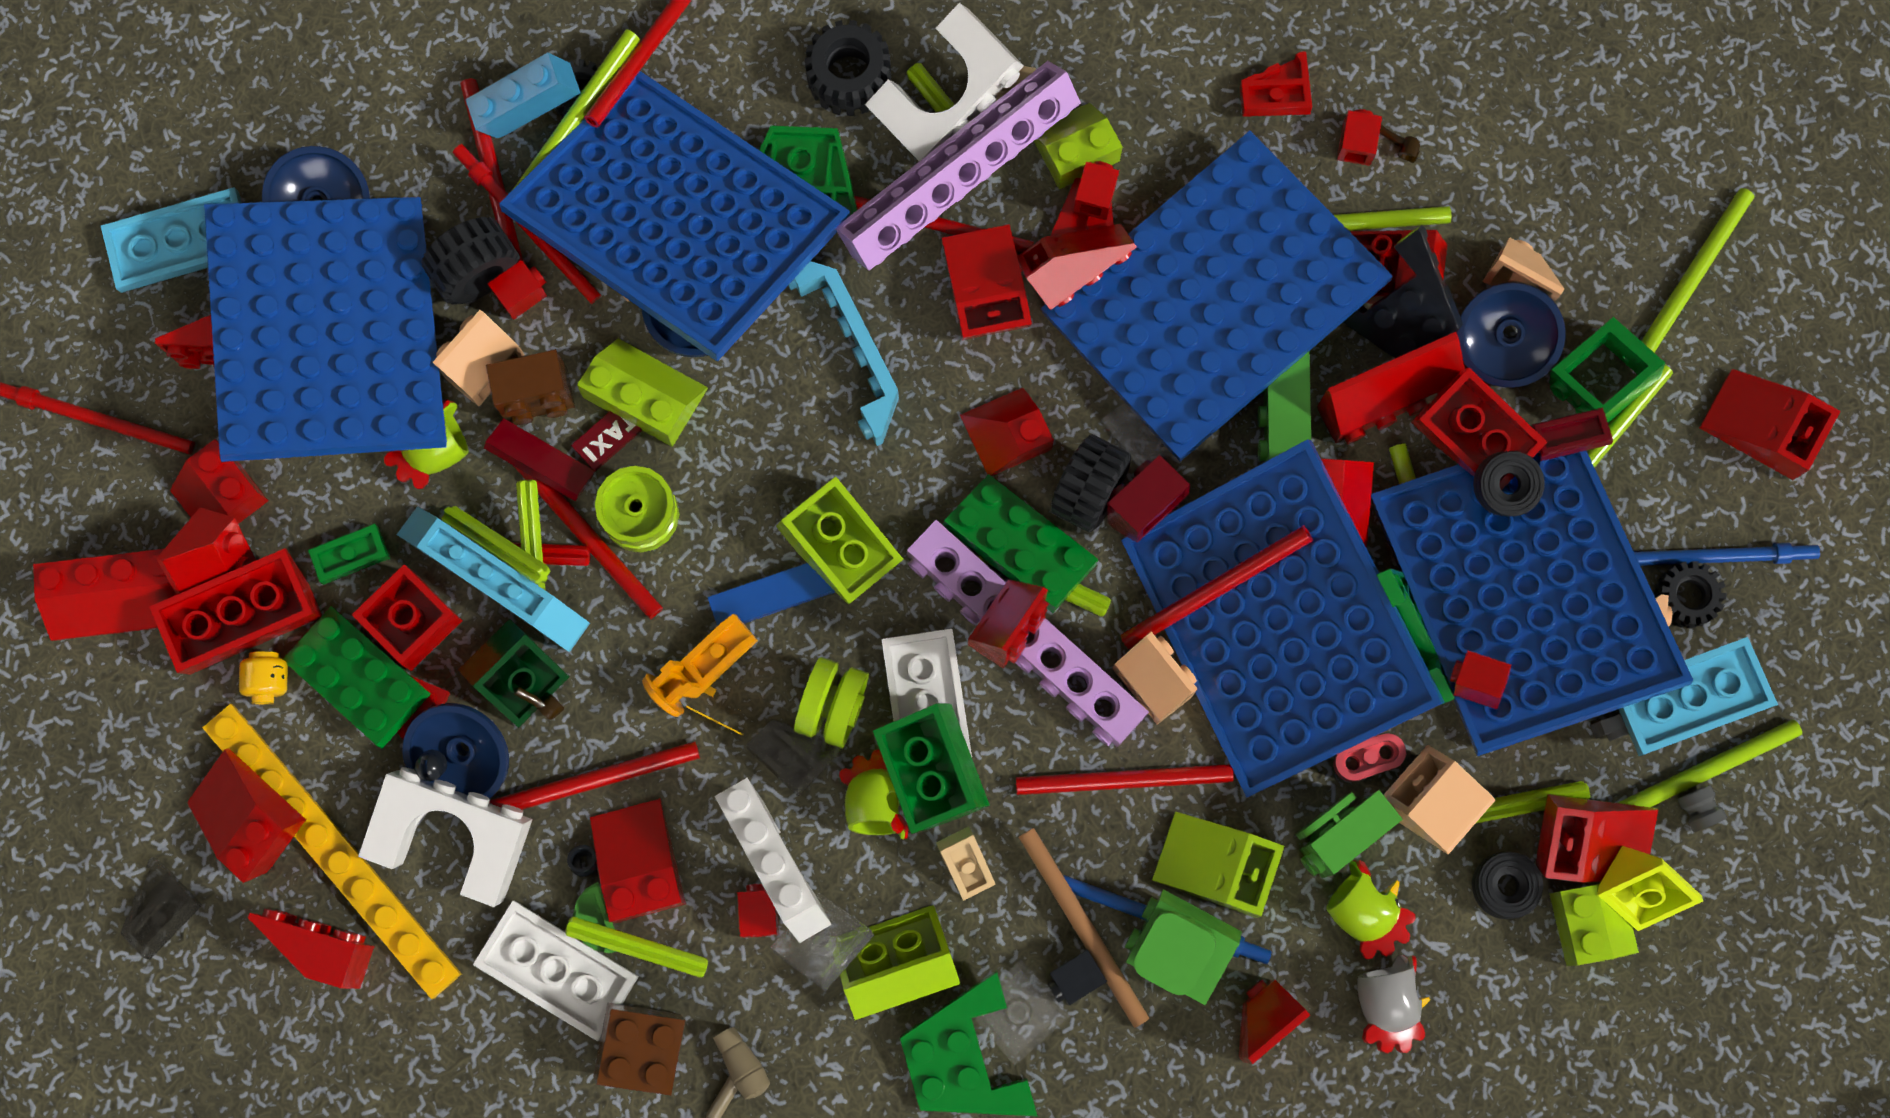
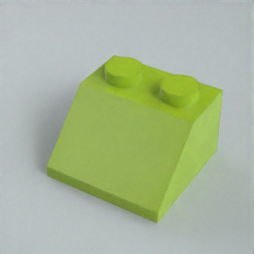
[1034,103,1123,189]
[1549,884,1639,966]

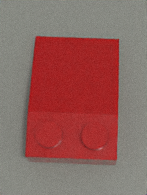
[1411,368,1547,490]
[187,748,306,883]
[590,799,686,924]

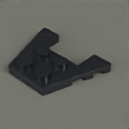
[1343,225,1463,358]

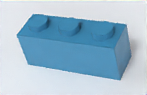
[465,52,580,138]

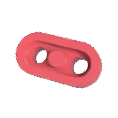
[1333,733,1406,782]

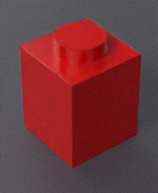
[1337,109,1382,166]
[1073,161,1120,220]
[488,260,547,320]
[1450,651,1512,709]
[737,884,779,938]

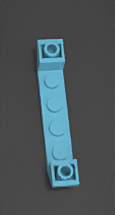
[788,261,899,446]
[397,506,590,653]

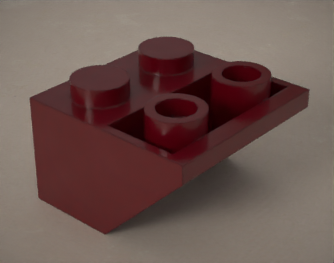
[1108,455,1190,543]

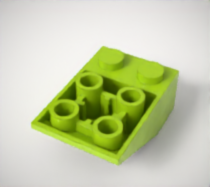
[1152,812,1285,918]

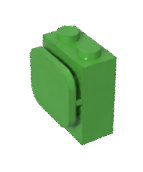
[1295,790,1403,878]
[1125,889,1242,1005]

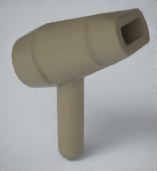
[706,1027,770,1118]

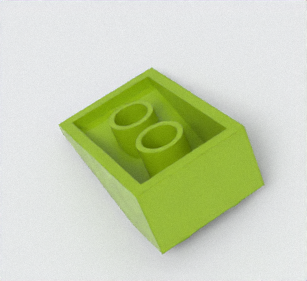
[776,477,904,605]

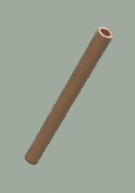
[1019,828,1149,1028]

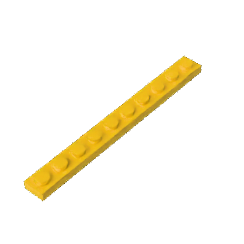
[202,704,462,999]

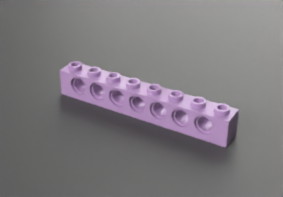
[835,61,1081,271]
[907,520,1149,747]

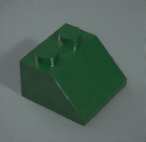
[458,619,570,728]

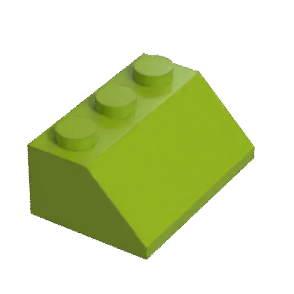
[577,338,708,447]
[830,905,960,1020]

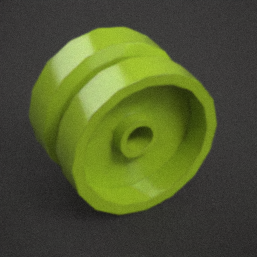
[595,466,680,553]
[794,657,869,748]

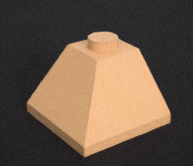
[1483,237,1564,302]

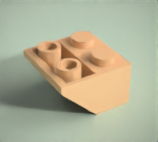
[433,310,524,407]
[1112,632,1197,724]
[1384,745,1495,854]

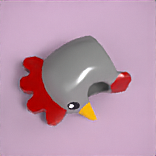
[1357,955,1430,1053]

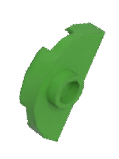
[573,881,617,953]

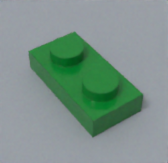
[308,524,390,585]

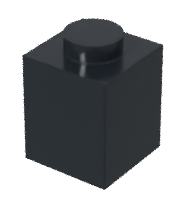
[1047,950,1107,1006]

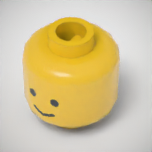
[239,651,288,705]

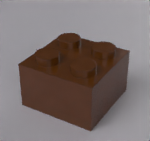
[486,349,575,425]
[593,1003,685,1096]

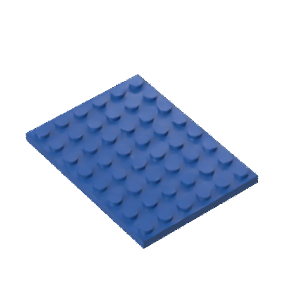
[499,71,850,362]
[1041,131,1393,462]
[204,197,447,462]
[1121,439,1445,798]
[1371,451,1693,756]

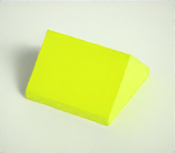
[1597,846,1703,931]

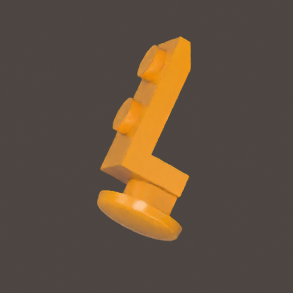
[642,614,758,717]

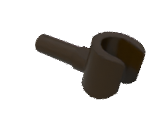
[1380,125,1420,163]
[514,686,564,720]

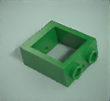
[1549,317,1665,423]

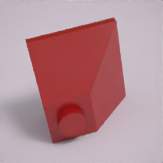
[960,388,1054,476]
[1239,979,1310,1064]

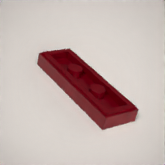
[484,418,595,501]

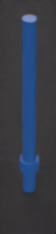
[1634,542,1820,566]
[1064,875,1272,965]

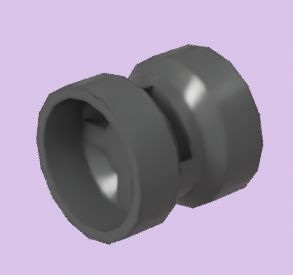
[1677,784,1728,833]

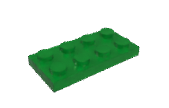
[943,474,1098,613]
[283,606,431,749]

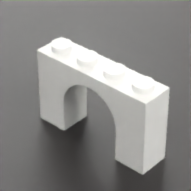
[865,3,1024,161]
[358,767,533,907]
[715,778,832,943]

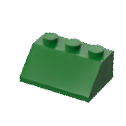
[873,703,990,834]

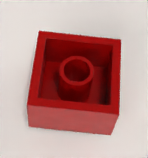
[352,564,463,671]

